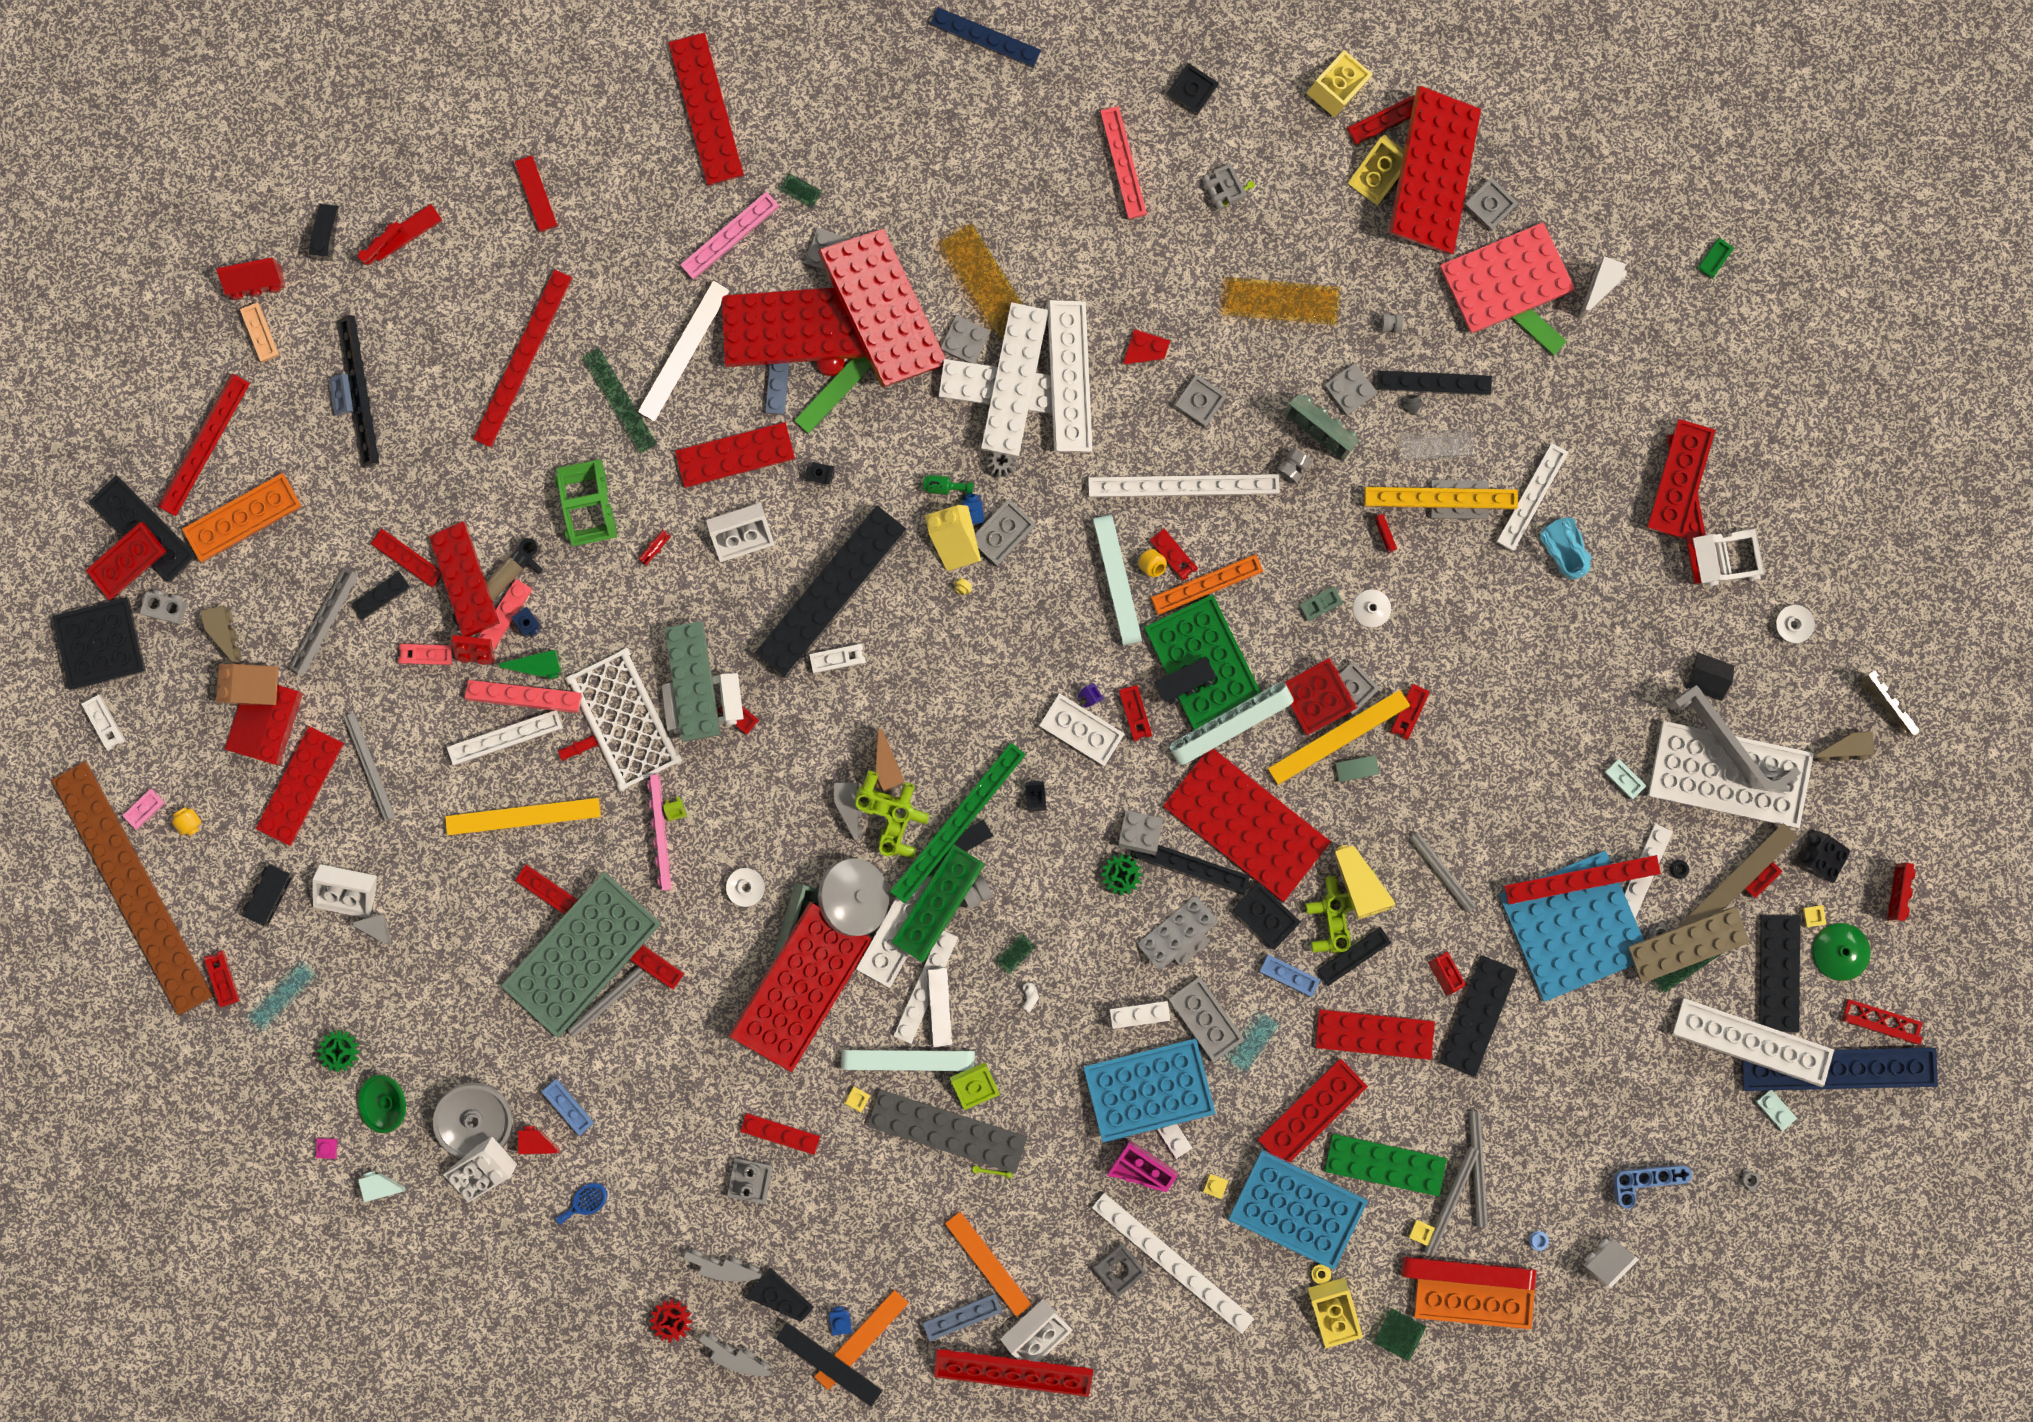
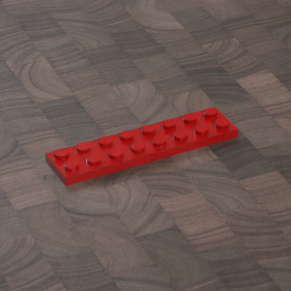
[669,33,744,186]
[934,1349,1093,1397]

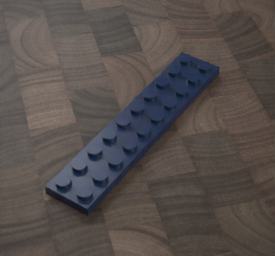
[1741,1048,1938,1091]

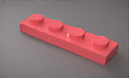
[478,579,533,650]

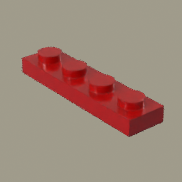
[740,1113,820,1155]

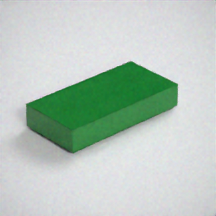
[1697,237,1734,279]

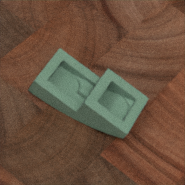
[1300,586,1343,621]
[1336,755,1380,782]

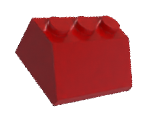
[216,257,286,300]

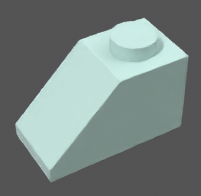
[358,1171,406,1202]

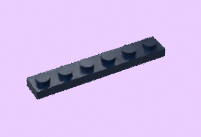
[930,7,1041,68]

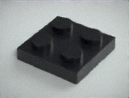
[1167,63,1219,116]

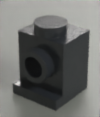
[805,462,835,487]

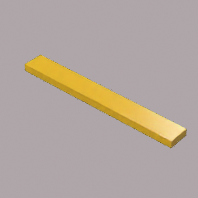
[1364,487,1518,509]
[1268,690,1410,785]
[445,798,601,836]

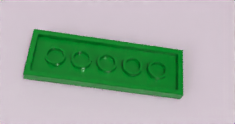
[891,844,985,963]
[1325,1134,1447,1197]

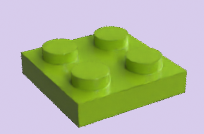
[950,1062,1000,1110]

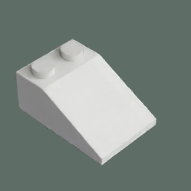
[1579,256,1627,318]
[1583,1238,1638,1288]

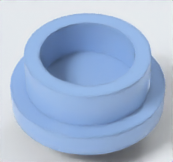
[1529,1231,1549,1251]

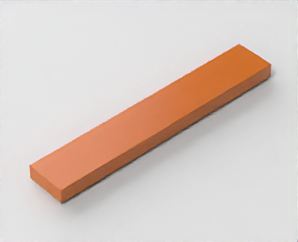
[1150,554,1263,615]
[945,1211,1032,1317]
[814,1290,909,1390]

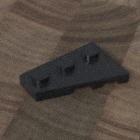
[745,1268,815,1322]

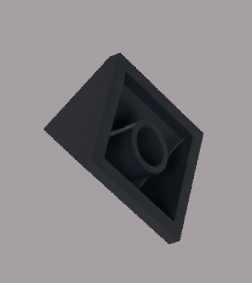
[1686,652,1734,701]

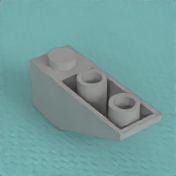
[834,783,862,841]

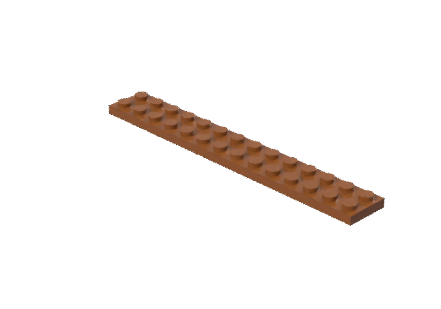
[51,761,214,1016]

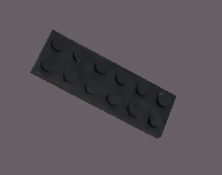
[89,475,197,583]
[1759,915,1800,1032]
[1438,955,1518,1077]

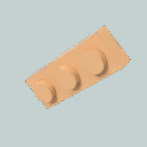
[240,302,280,363]

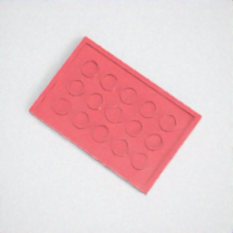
[1439,222,1575,334]

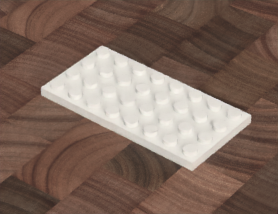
[1648,721,1814,829]

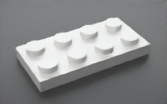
[1039,693,1124,766]

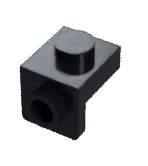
[1025,780,1047,812]

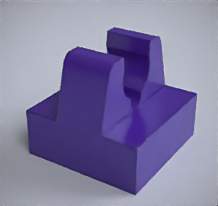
[1078,683,1104,708]

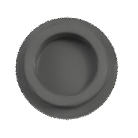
[1403,395,1422,415]

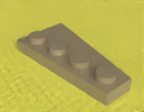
[1858,670,1919,737]

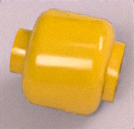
[1138,549,1167,577]
[172,807,201,837]

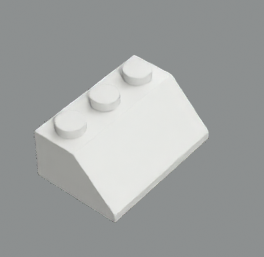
[706,503,775,562]
[313,864,377,918]
[1000,1299,1073,1362]

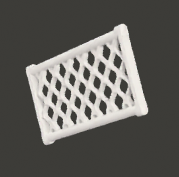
[565,648,682,792]

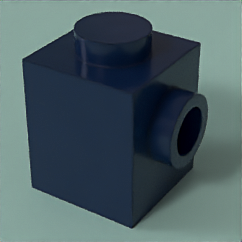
[511,607,542,638]

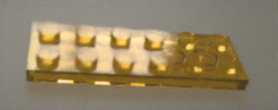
[940,223,1023,339]
[1224,277,1340,325]

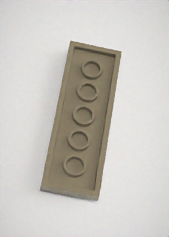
[1627,906,1750,983]

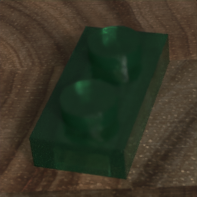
[780,173,822,208]
[996,933,1036,975]

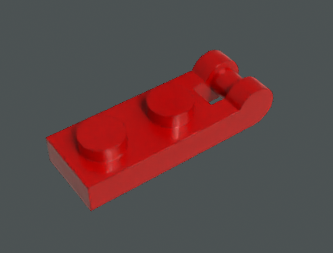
[358,221,405,266]
[1149,528,1198,581]
[1390,684,1430,741]
[1119,685,1152,742]
[204,950,240,1008]

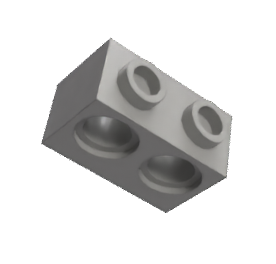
[140,590,188,625]

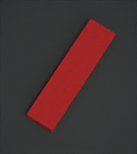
[1347,95,1415,145]
[514,155,558,233]
[368,204,443,262]
[370,528,442,588]

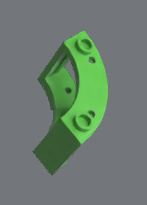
[554,459,617,547]

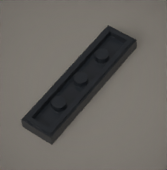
[932,819,993,872]
[1317,927,1391,986]

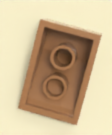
[216,664,279,705]
[876,729,905,793]

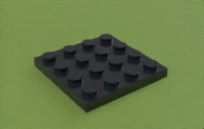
[52,597,146,691]

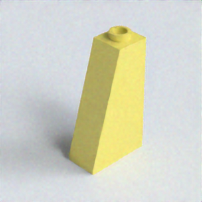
[1334,845,1395,920]

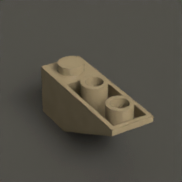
[201,606,241,664]
[1813,732,1874,762]

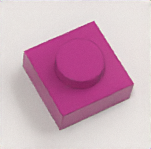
[316,1138,338,1159]

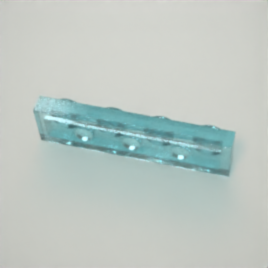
[248,962,317,1031]

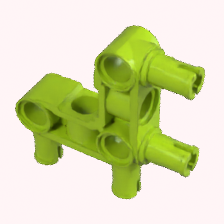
[855,771,929,859]
[1305,870,1375,953]

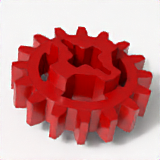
[650,1299,693,1343]

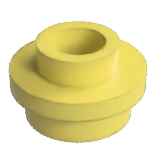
[953,578,972,595]
[1311,1264,1331,1284]

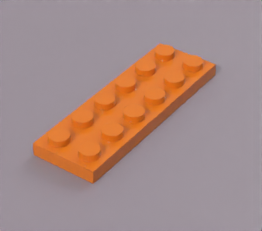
[182,473,303,563]
[1414,1279,1535,1330]

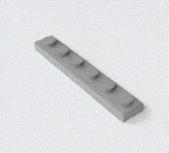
[289,567,358,676]

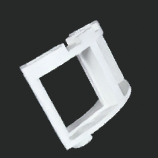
[1693,529,1765,587]
[662,673,743,734]

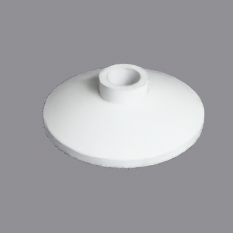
[1353,590,1391,628]
[1776,605,1815,643]
[726,868,765,907]

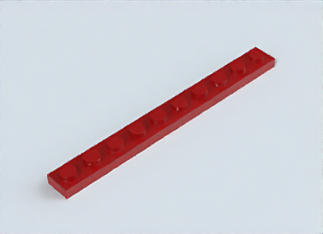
[473,269,573,448]
[515,864,685,990]

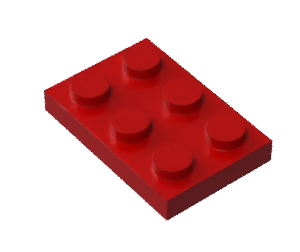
[1887,862,1916,922]

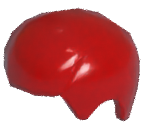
[816,359,845,376]

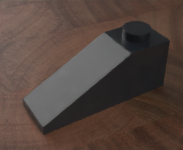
[309,204,339,261]

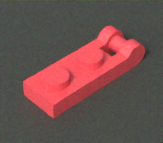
[398,644,453,665]

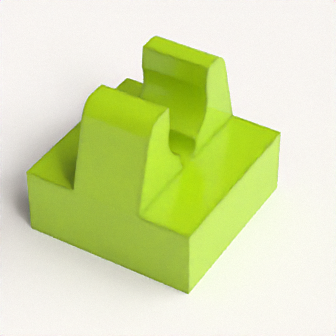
[663,796,687,821]

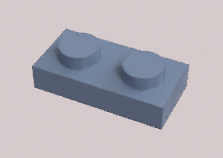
[329,374,353,416]

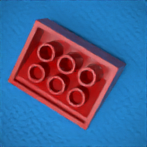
[224,685,303,766]

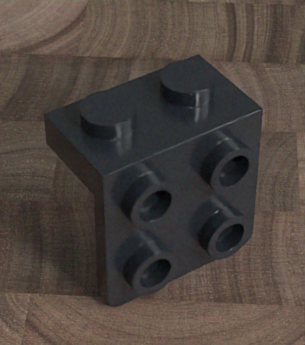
[1794,829,1850,883]

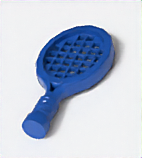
[555,1183,608,1225]

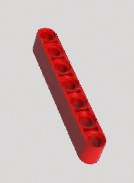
[1401,1256,1537,1290]

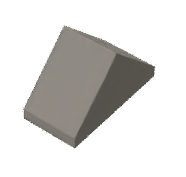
[352,915,391,944]

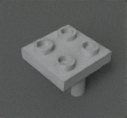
[727,1158,773,1204]

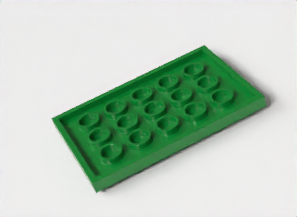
[1144,595,1261,730]

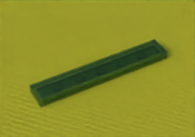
[583,348,657,454]

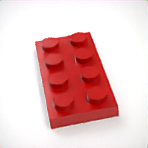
[85,522,166,600]

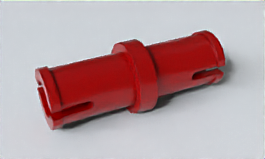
[638,529,671,566]
[557,735,598,762]

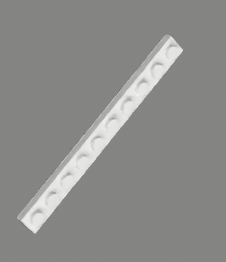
[1088,474,1280,498]
[1092,1193,1254,1334]

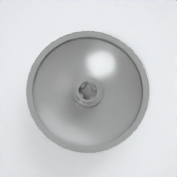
[818,858,889,936]
[433,1083,512,1158]

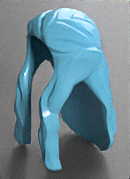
[1540,517,1592,580]

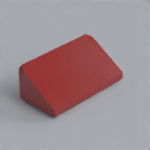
[1428,951,1466,996]

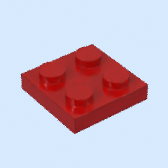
[451,635,495,665]

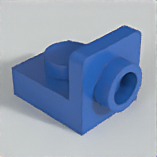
[829,1306,852,1336]

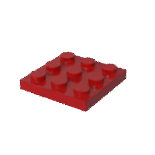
[1284,658,1358,736]

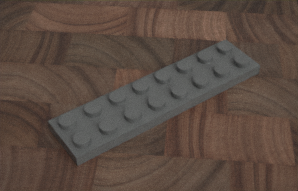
[868,1089,1028,1174]

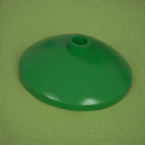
[1812,923,1871,981]
[358,1075,406,1133]

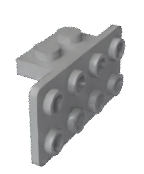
[1138,897,1218,970]

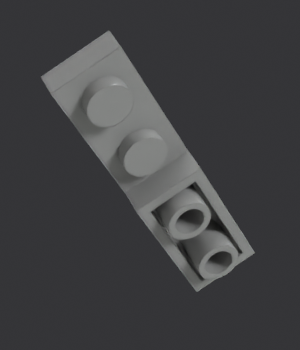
[683,1248,763,1282]
[698,1332,773,1376]

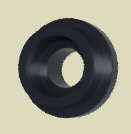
[1669,860,1689,879]

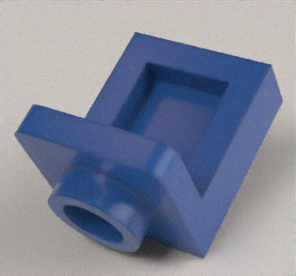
[962,494,984,524]

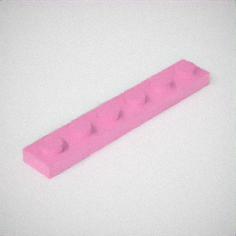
[680,191,779,280]
[648,774,672,891]

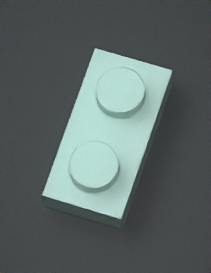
[1604,759,1646,800]
[1755,1090,1797,1131]

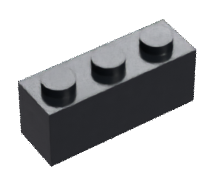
[1154,657,1216,705]
[243,864,294,927]

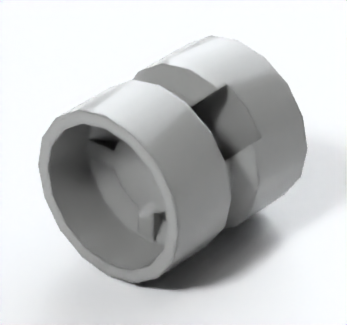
[1277,448,1312,484]
[964,875,994,910]

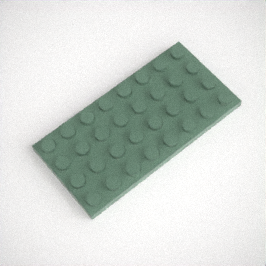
[501,871,662,1038]

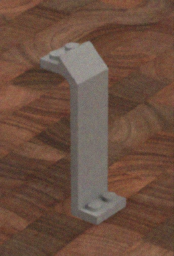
[1667,685,1801,793]

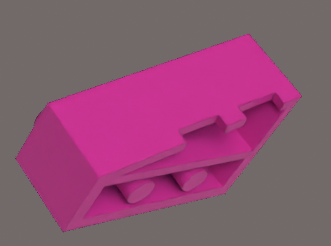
[1107,1139,1178,1193]

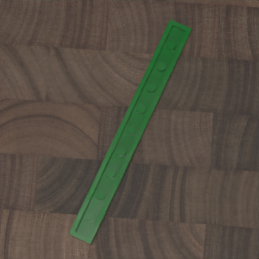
[890,743,1026,904]

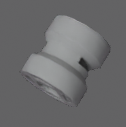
[1382,313,1403,333]

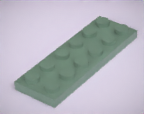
[665,621,721,742]

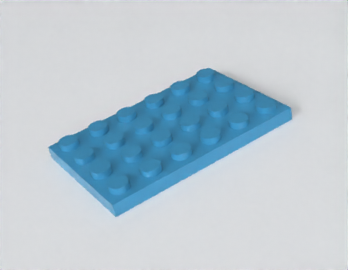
[1084,1039,1216,1143]
[1228,1149,1368,1270]

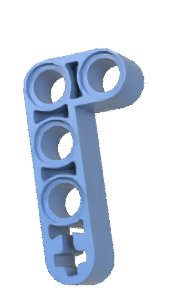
[1613,1165,1692,1209]

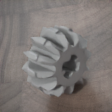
[986,452,1018,478]

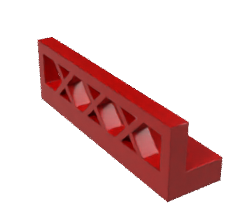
[1841,999,1923,1045]

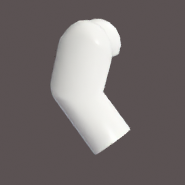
[1022,983,1039,1012]

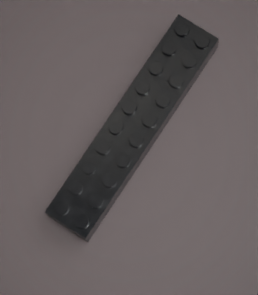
[755,505,907,678]

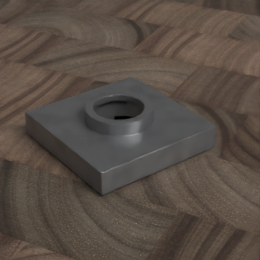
[1092,1242,1148,1298]

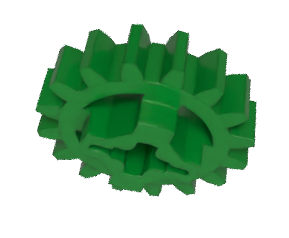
[1101,854,1143,896]
[317,1030,361,1072]

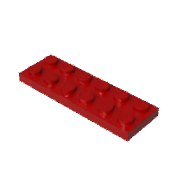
[1646,419,1716,539]
[675,422,795,488]
[429,521,500,637]
[256,726,345,846]
[1315,1009,1435,1060]
[1257,1058,1368,1162]

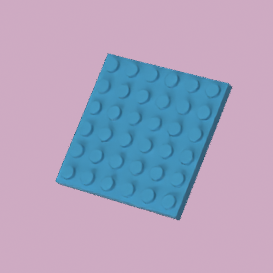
[1498,851,1644,1002]

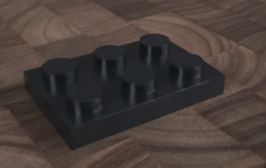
[1232,882,1301,950]

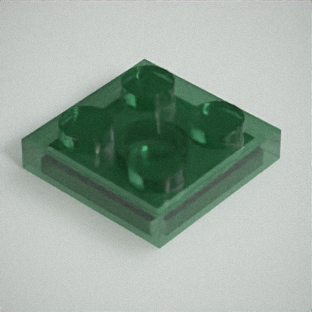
[1374,1308,1427,1361]

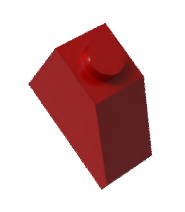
[518,1126,560,1154]

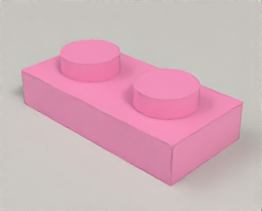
[123,789,165,830]

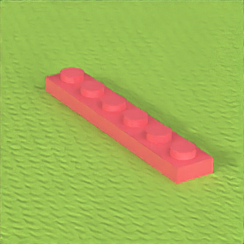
[1100,106,1147,220]
[465,680,582,713]

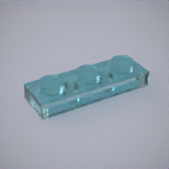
[1230,1013,1280,1072]

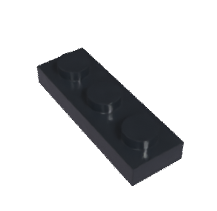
[352,571,411,620]

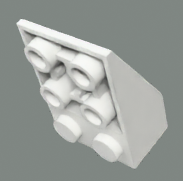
[443,1137,517,1203]

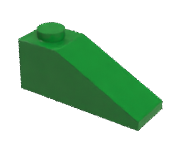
[499,650,563,680]

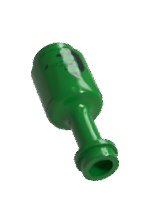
[923,474,974,495]

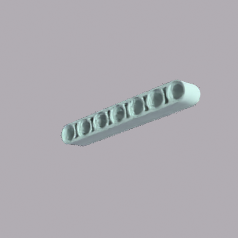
[1093,514,1142,646]
[1169,682,1294,765]
[841,1050,975,1071]

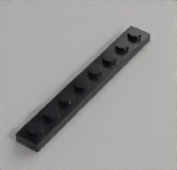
[338,315,379,468]

